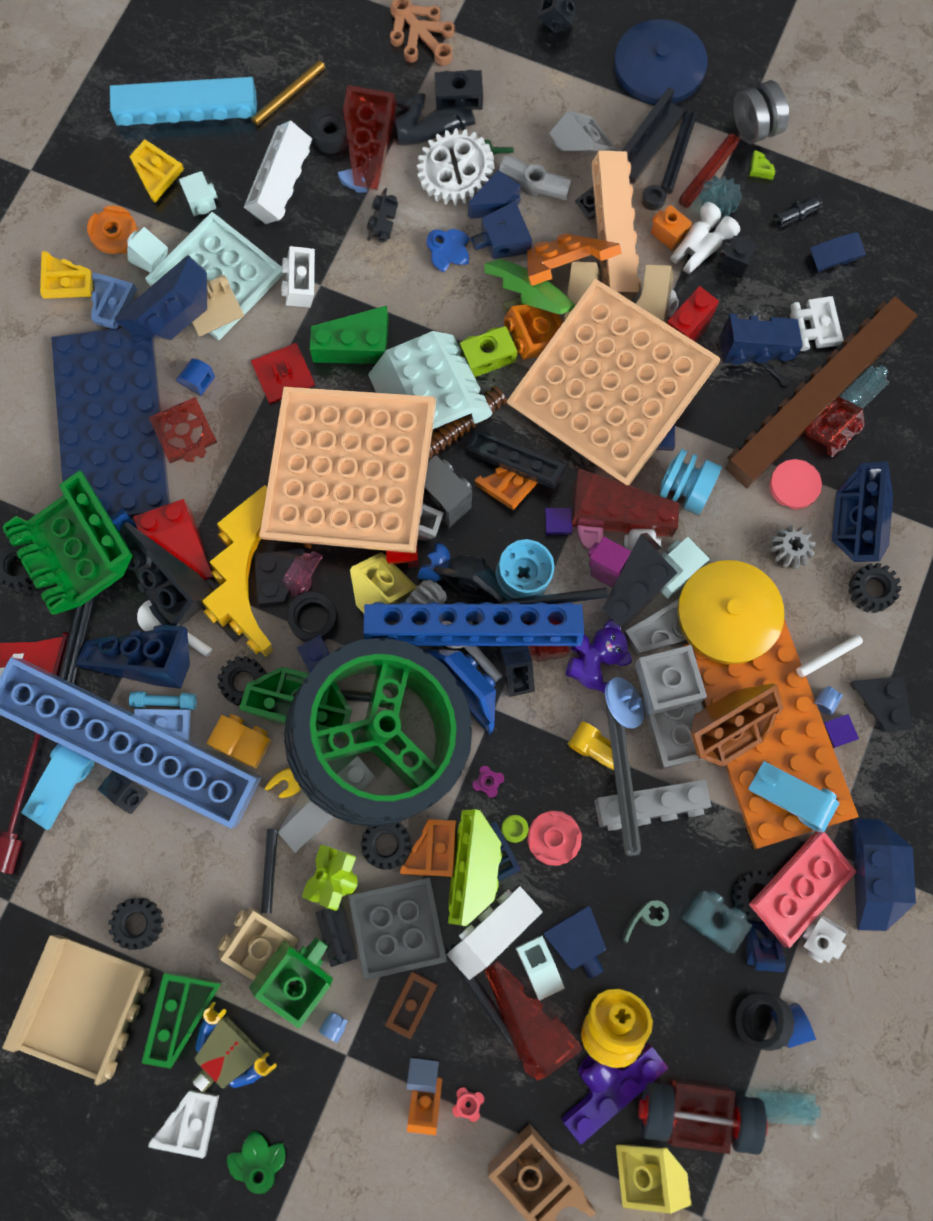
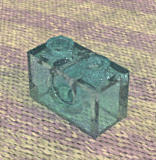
[682,890,752,953]

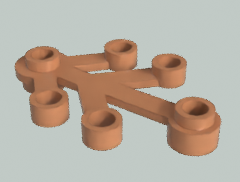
[390,0,455,66]

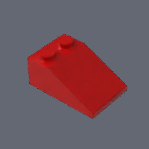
[134,499,213,581]

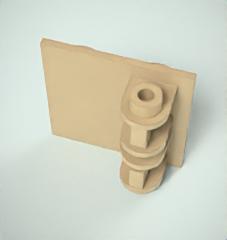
[192,275,245,337]

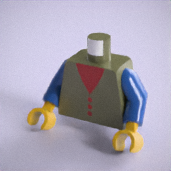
[192,1002,277,1092]

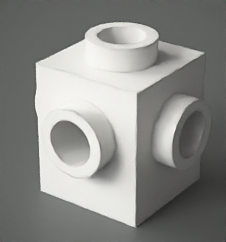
[803,916,848,963]

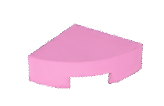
[577,525,603,551]

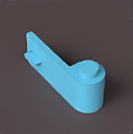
[21,744,95,830]
[748,761,839,833]

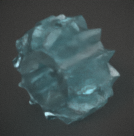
[700,174,742,217]

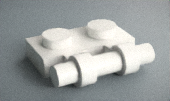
[790,296,844,351]

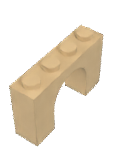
[564,262,674,324]

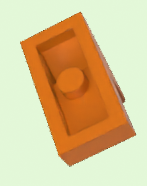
[407,1078,442,1136]

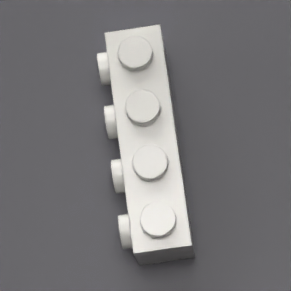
[244,121,312,224]

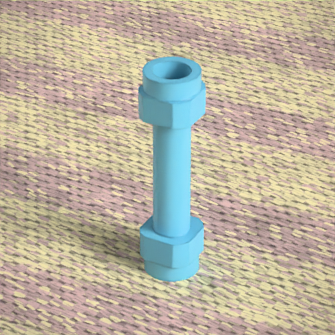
[129,691,197,710]

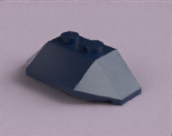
[114,255,207,340]
[832,461,893,562]
[852,819,916,931]

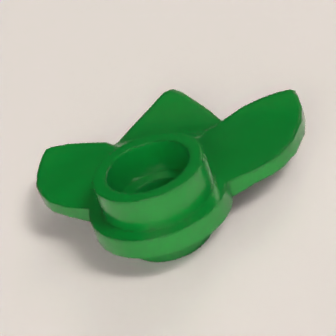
[227,1131,285,1194]

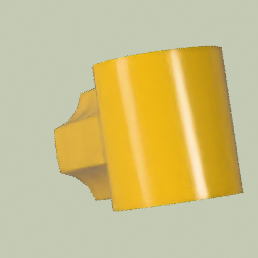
[568,721,614,771]

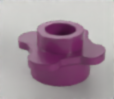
[473,766,504,798]

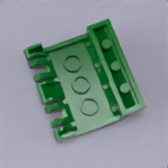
[2,470,133,614]

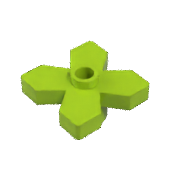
[302,844,358,911]

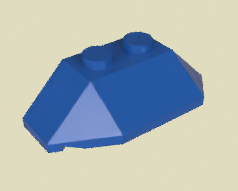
[423,649,496,735]

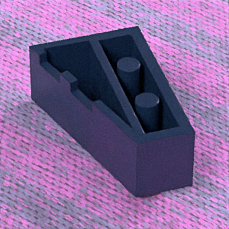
[719,313,803,365]

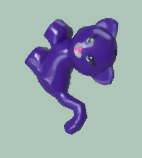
[565,619,632,693]

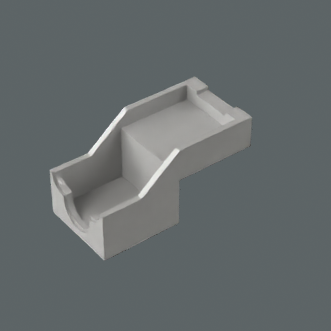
[634,645,707,770]

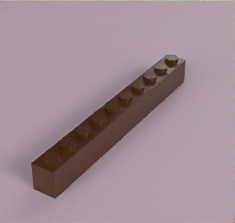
[725,297,918,489]

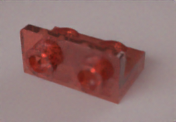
[806,396,865,457]

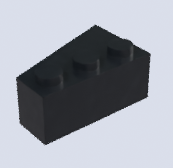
[603,533,684,627]

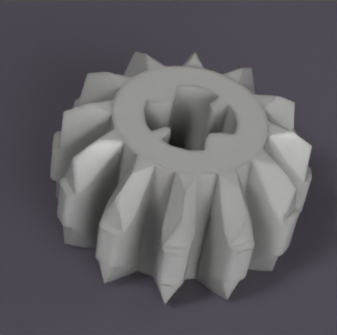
[770,525,816,570]
[406,580,447,625]

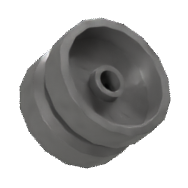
[733,80,789,145]

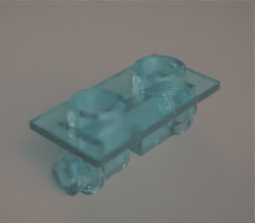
[838,366,890,415]
[758,1091,821,1126]

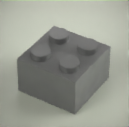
[423,455,472,528]

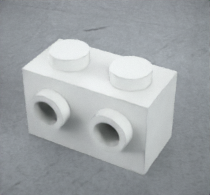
[281,246,315,308]

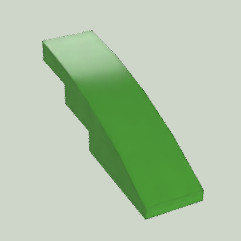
[484,259,576,314]

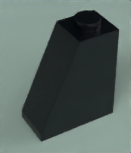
[495,621,535,697]

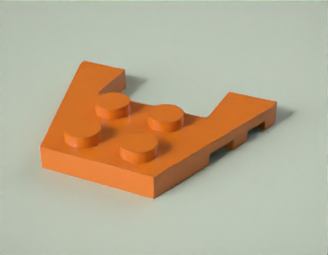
[527,234,622,286]

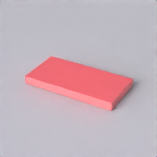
[749,831,857,948]

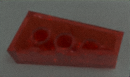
[572,468,680,537]

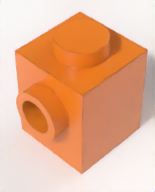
[651,205,692,251]

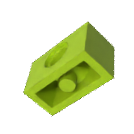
[460,326,517,377]

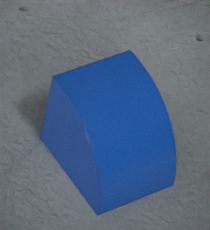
[176,358,215,396]
[771,1003,816,1048]

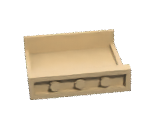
[2,935,151,1085]

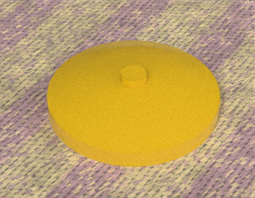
[677,560,784,665]

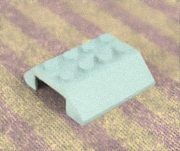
[368,331,492,429]

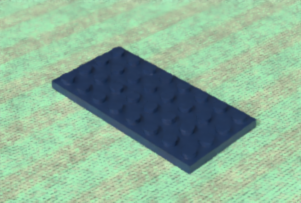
[51,327,170,518]

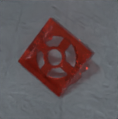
[149,397,217,464]

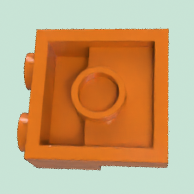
[504,304,563,360]

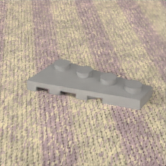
[624,600,687,655]

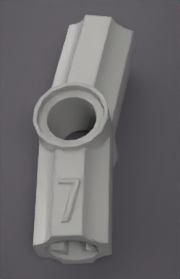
[499,155,572,201]

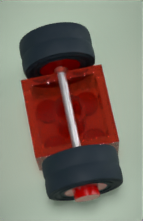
[639,1079,768,1155]

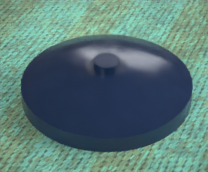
[614,19,707,104]

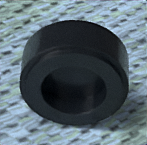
[641,185,666,211]

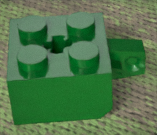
[249,937,333,1029]

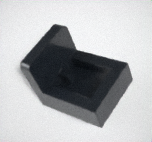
[98,770,148,814]

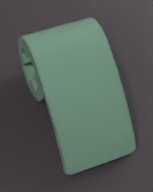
[621,900,669,943]

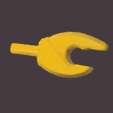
[264,767,301,798]

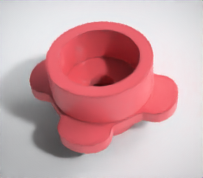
[452,1087,484,1122]

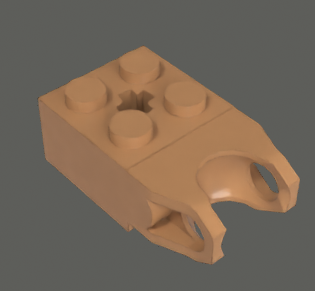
[487,1124,596,1221]

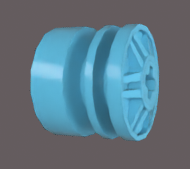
[659,449,722,516]
[495,539,555,600]

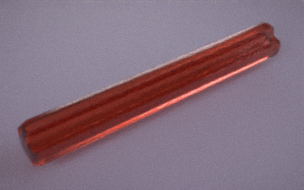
[678,133,740,208]

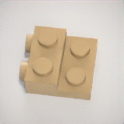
[217,906,299,981]

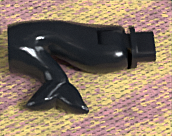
[392,93,475,145]

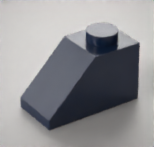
[468,170,521,219]

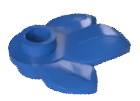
[426,229,470,272]

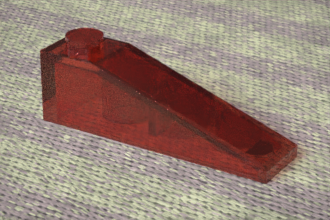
[343,85,397,191]

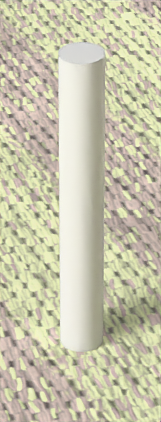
[796,635,863,678]

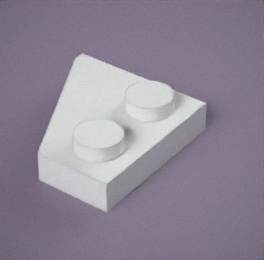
[149,1090,219,1158]

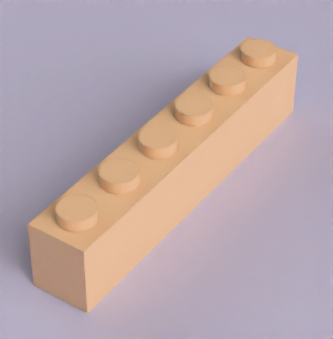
[591,151,641,301]

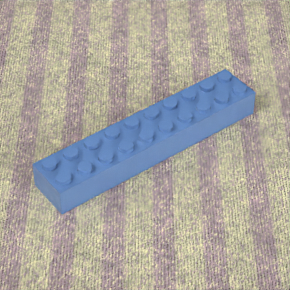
[0,657,262,829]

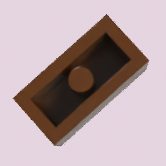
[385,971,438,1039]

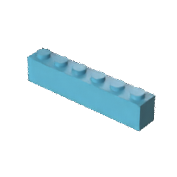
[110,77,257,126]

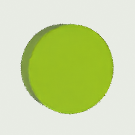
[501,815,529,843]

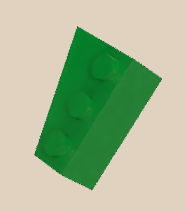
[310,306,389,364]
[142,971,222,1068]

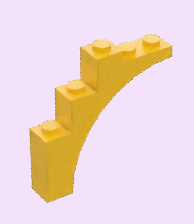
[202,485,273,658]

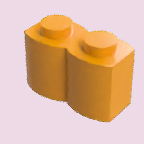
[206,714,272,770]

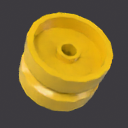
[581,989,653,1068]

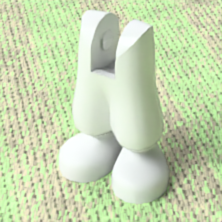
[670,202,740,274]

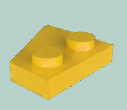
[130,139,184,202]
[40,251,93,299]

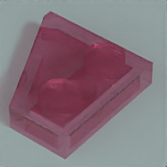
[283,551,323,597]

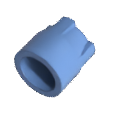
[814,686,843,715]
[318,1011,348,1043]

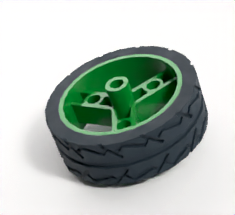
[284,638,472,826]

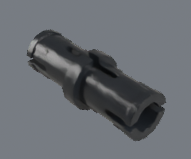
[773,194,823,229]

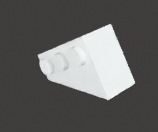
[446,887,543,980]

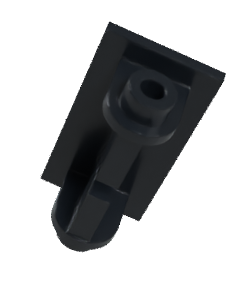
[366,187,398,242]
[315,904,358,967]

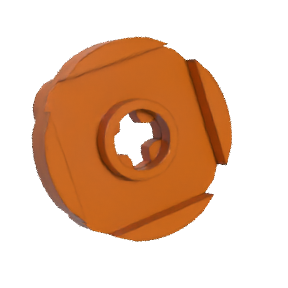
[87,206,138,254]

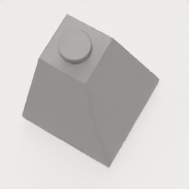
[549,111,618,154]

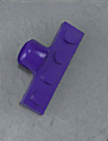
[561,1043,668,1144]

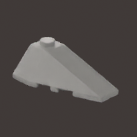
[278,740,378,853]

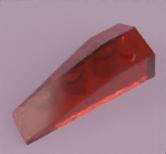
[485,961,582,1080]

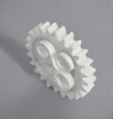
[417,129,495,205]

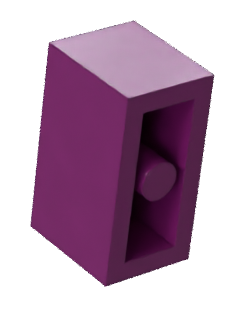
[588,537,631,588]

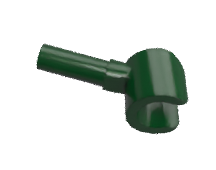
[484,140,514,156]

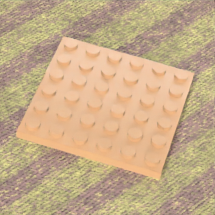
[506,278,720,487]
[260,387,437,553]

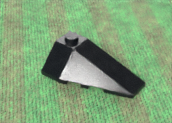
[119,522,213,626]

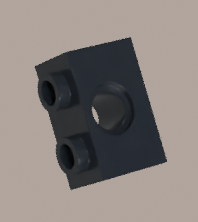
[435,70,483,110]

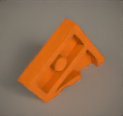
[474,467,538,510]
[400,819,457,877]

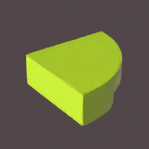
[749,150,775,180]

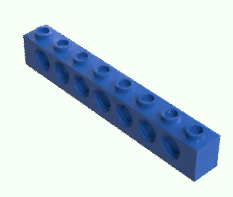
[364,602,584,646]

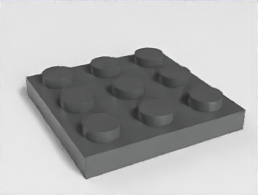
[348,878,447,980]

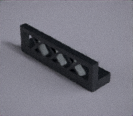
[622,87,685,184]

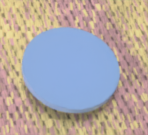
[605,677,644,729]

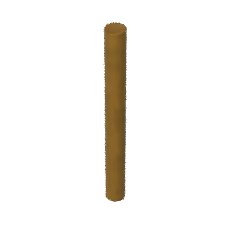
[251,60,325,126]

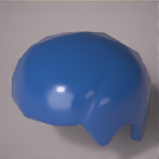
[417,543,451,582]

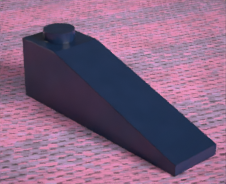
[76,625,190,689]

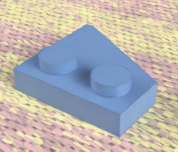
[91,272,137,329]

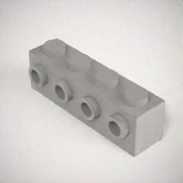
[594,780,711,831]

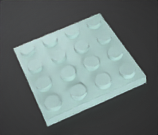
[145,212,285,341]

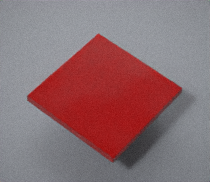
[251,343,315,404]

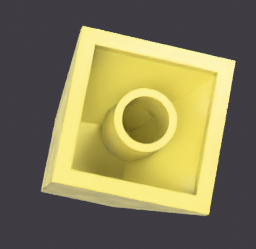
[350,552,416,613]
[616,1144,691,1214]

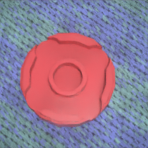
[769,459,822,510]
[527,811,582,866]

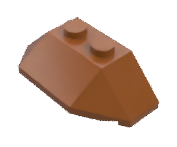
[691,683,783,767]

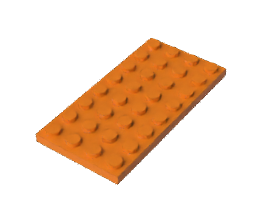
[683,619,859,849]

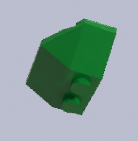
[239,667,352,732]

